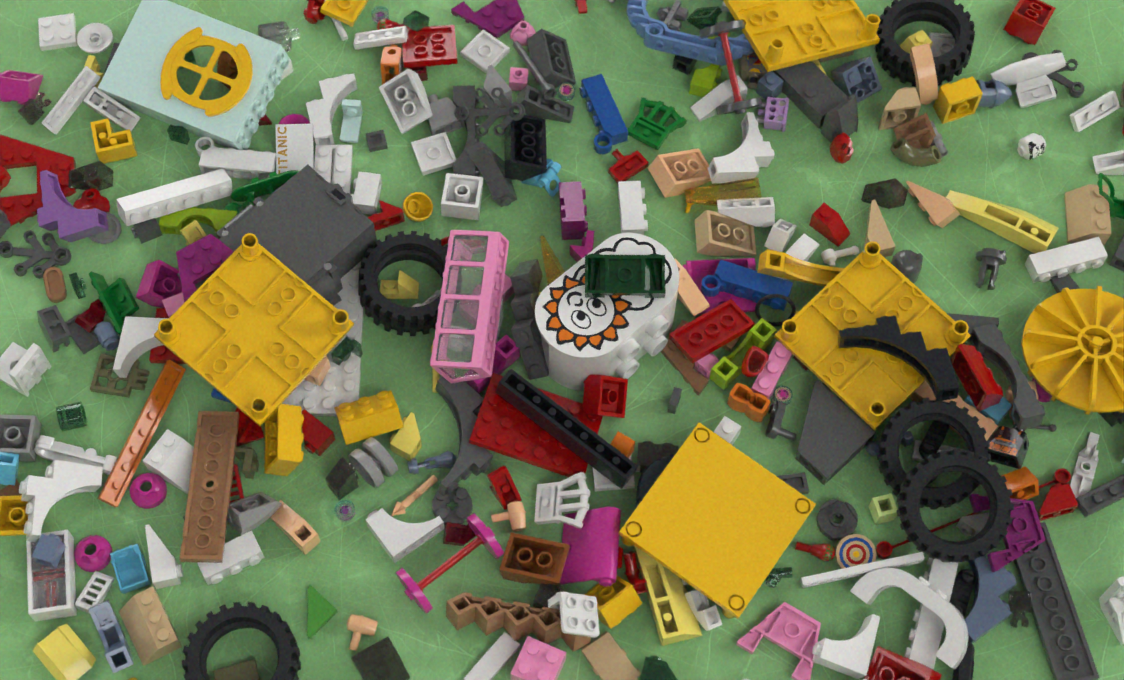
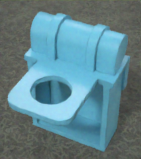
[521,159,561,197]
[110,543,151,594]

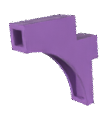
[37,170,108,242]

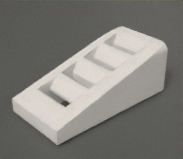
[75,571,115,614]

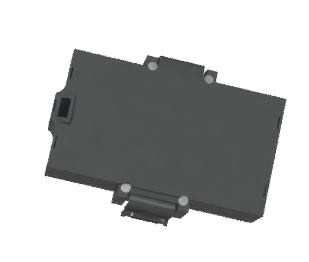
[177,164,377,306]

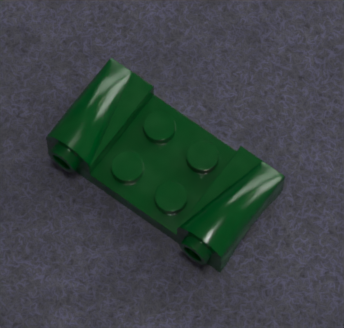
[585,253,666,298]

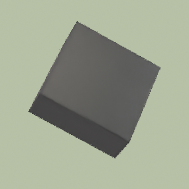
[366,130,388,152]
[668,387,682,414]

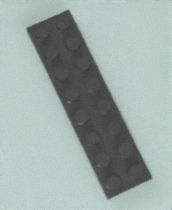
[1014,522,1100,680]

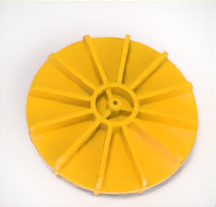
[1021,286,1124,415]

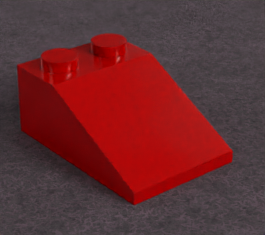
[1003,0,1056,45]
[864,646,942,680]

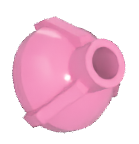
[510,21,536,46]

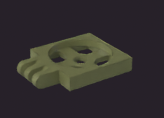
[90,354,150,398]

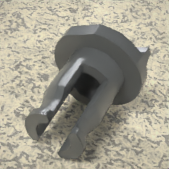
[975,248,1007,290]

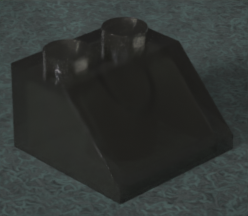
[351,636,410,680]

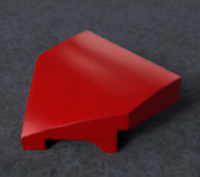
[235,407,264,447]

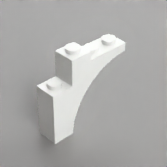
[708,112,774,184]
[19,460,103,542]

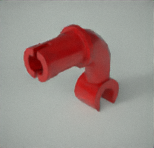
[623,551,648,594]

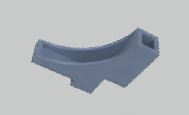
[965,555,1017,644]

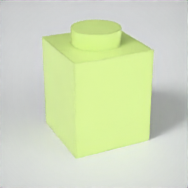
[869,493,898,525]

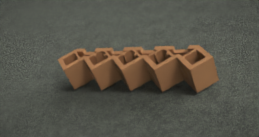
[446,592,591,652]

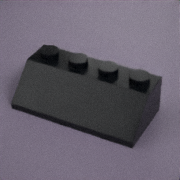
[505,112,547,181]

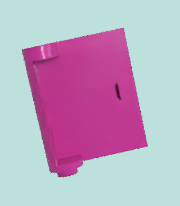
[682,258,757,314]
[559,507,621,586]

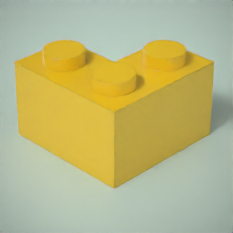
[90,118,137,164]

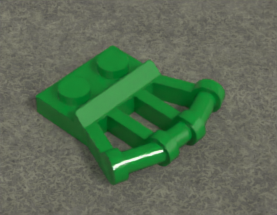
[627,97,687,151]

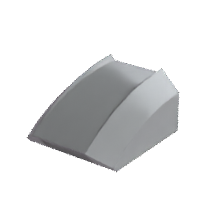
[228,492,282,535]

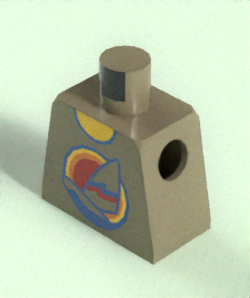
[738,51,768,89]

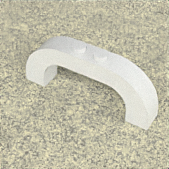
[850,568,968,669]

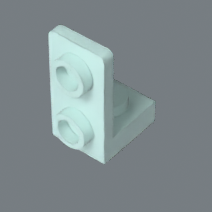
[340,99,363,143]

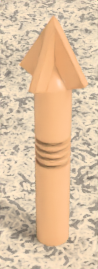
[391,475,438,516]

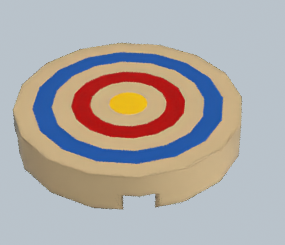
[835,534,877,569]

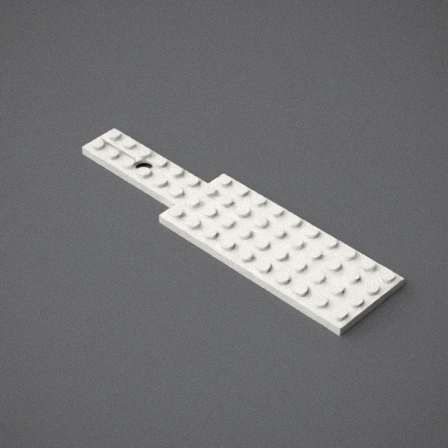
[282,145,366,417]

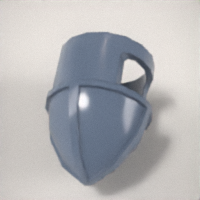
[976,79,1012,108]

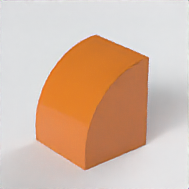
[610,431,635,458]

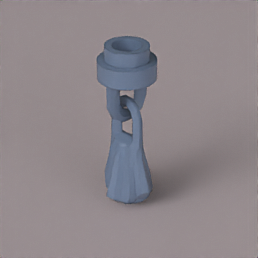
[866,431,914,456]
[407,451,456,474]

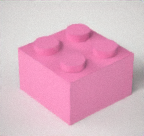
[510,636,566,680]

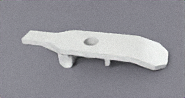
[1070,432,1100,498]

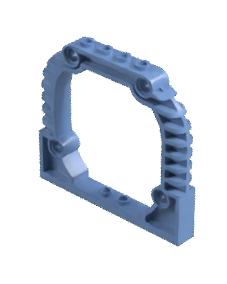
[627,0,754,66]

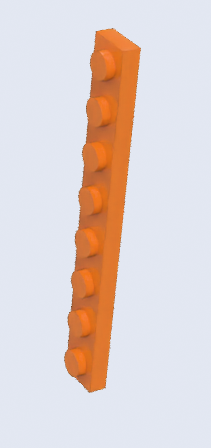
[97,360,186,508]

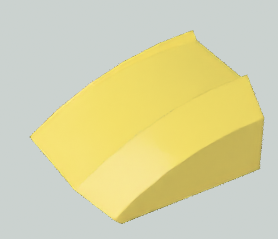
[33,624,96,680]

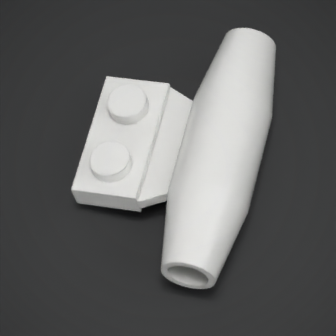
[991,52,1066,109]

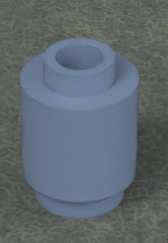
[94,322,120,351]

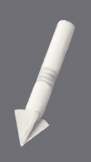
[324,0,348,41]

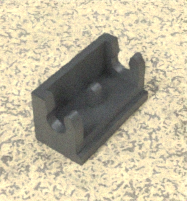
[37,305,71,352]

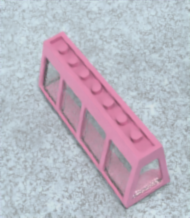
[430,230,509,383]

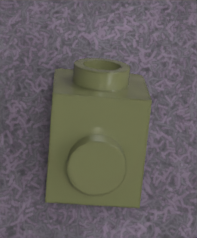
[235,446,259,479]

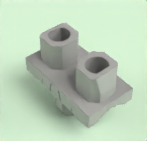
[657,0,689,31]

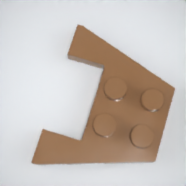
[661,320,740,395]

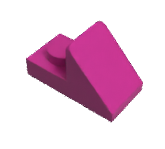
[570,230,594,262]

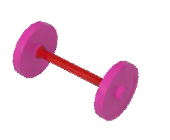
[395,513,504,614]

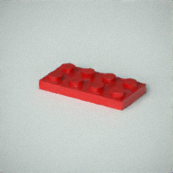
[669,299,755,364]

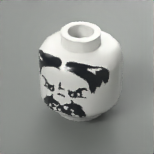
[1017,133,1046,160]

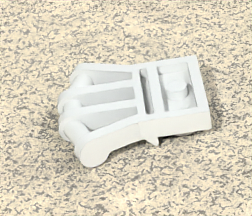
[534,472,590,529]

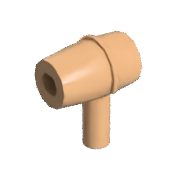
[491,501,526,532]
[347,614,378,651]

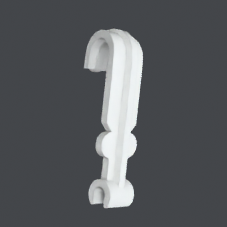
[34,435,117,475]

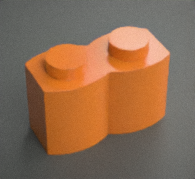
[727,383,771,422]

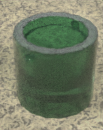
[56,401,87,432]

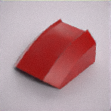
[581,375,628,418]

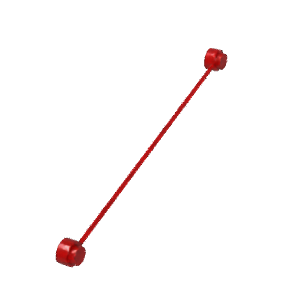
[875,468,1071,559]

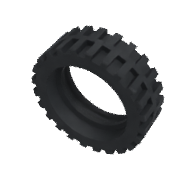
[875,0,975,87]
[358,231,463,336]
[877,398,991,509]
[897,449,1014,563]
[182,602,301,680]

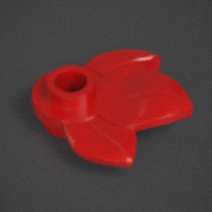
[73,188,110,213]

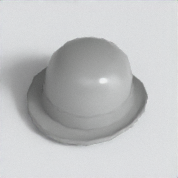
[89,212,121,244]

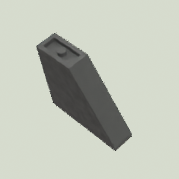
[795,380,876,485]

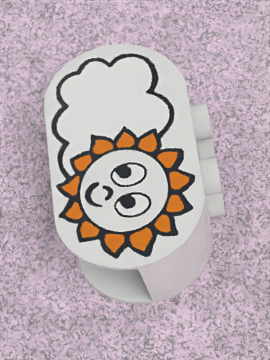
[535,233,679,391]

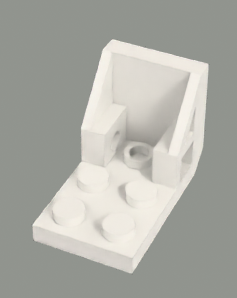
[1099,576,1124,645]

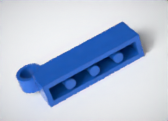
[579,74,628,154]
[701,259,793,311]

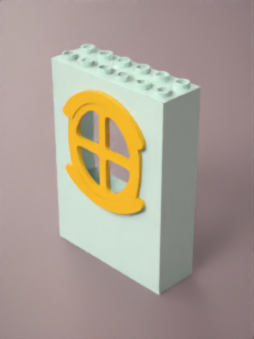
[98,0,290,150]

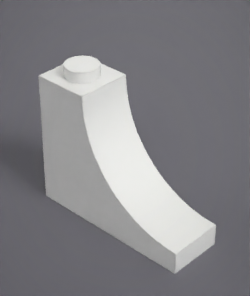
[113,316,169,378]
[365,508,445,563]
[812,614,880,679]

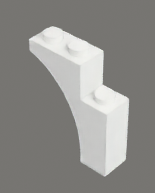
[306,73,357,145]

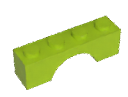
[689,33,731,98]
[159,207,237,235]
[709,318,777,390]

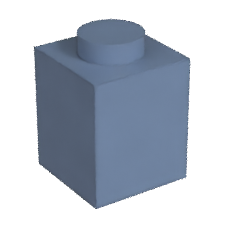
[756,71,784,101]
[31,534,66,569]

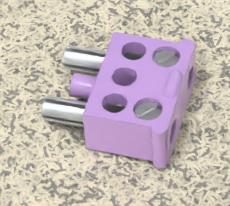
[755,97,789,132]

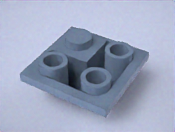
[831,57,882,103]

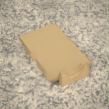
[581,631,641,680]

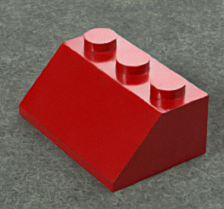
[951,344,1003,412]

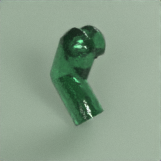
[765,567,792,588]

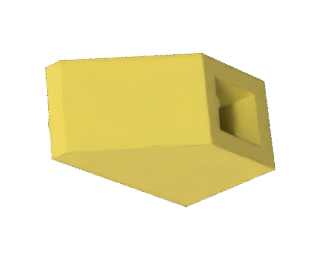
[389,412,422,461]

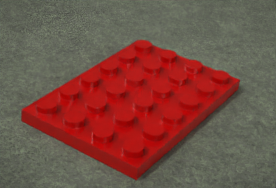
[469,373,603,477]

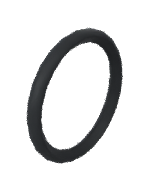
[755,294,796,326]

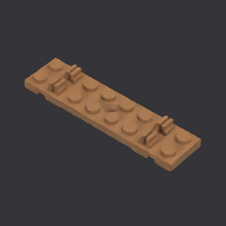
[180,411,240,563]

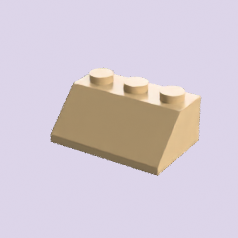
[1064,184,1111,245]
[119,586,182,666]

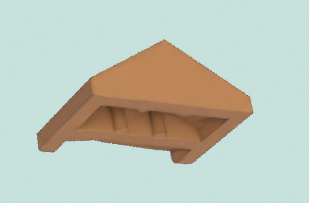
[893,113,936,149]

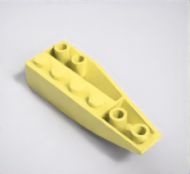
[946,190,1059,254]
[632,545,702,646]

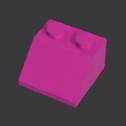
[0,70,43,105]
[136,260,183,308]

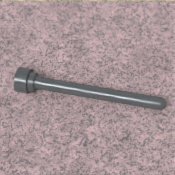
[513,41,557,100]

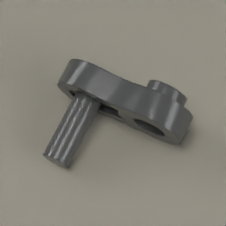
[765,401,796,441]

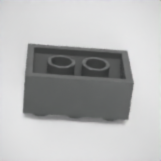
[527,29,576,88]

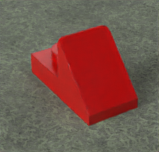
[367,200,405,231]
[487,465,522,510]

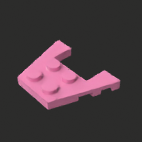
[736,602,821,680]

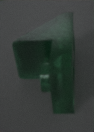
[687,6,722,30]

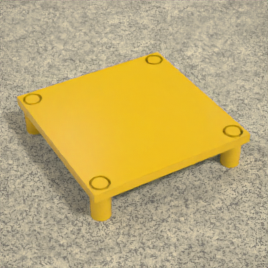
[723,0,880,72]
[154,233,354,426]
[774,241,971,431]
[618,422,816,619]

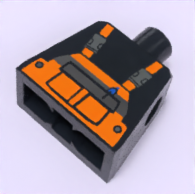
[988,424,1029,469]

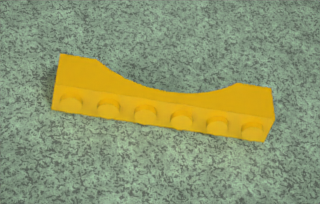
[757,249,844,287]

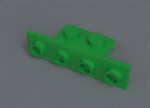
[89,272,139,335]

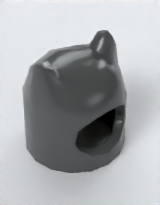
[891,250,923,284]

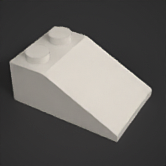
[379,68,433,134]
[143,429,207,494]

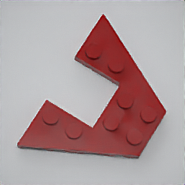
[0,135,76,227]

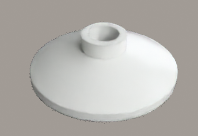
[77,23,113,53]

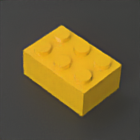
[334,390,404,445]
[264,404,304,476]

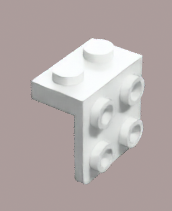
[548,591,599,638]

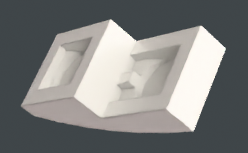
[684,589,722,631]

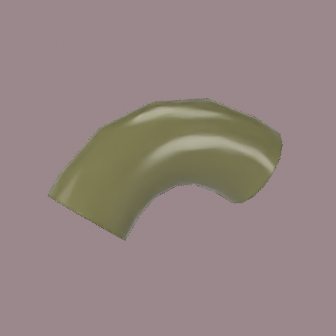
[890,138,941,167]

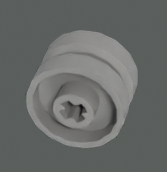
[348,437,398,489]

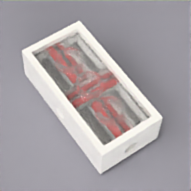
[26,529,77,622]

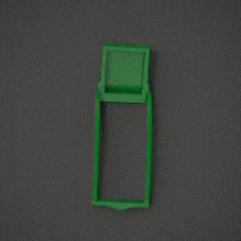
[1097,173,1124,219]

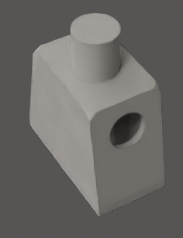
[427,94,465,136]

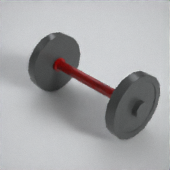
[699,20,763,115]

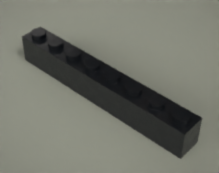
[496,369,638,489]

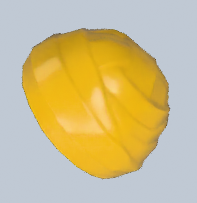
[402,192,433,222]

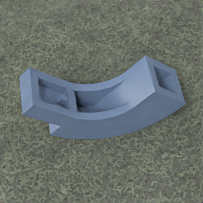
[88,600,134,674]

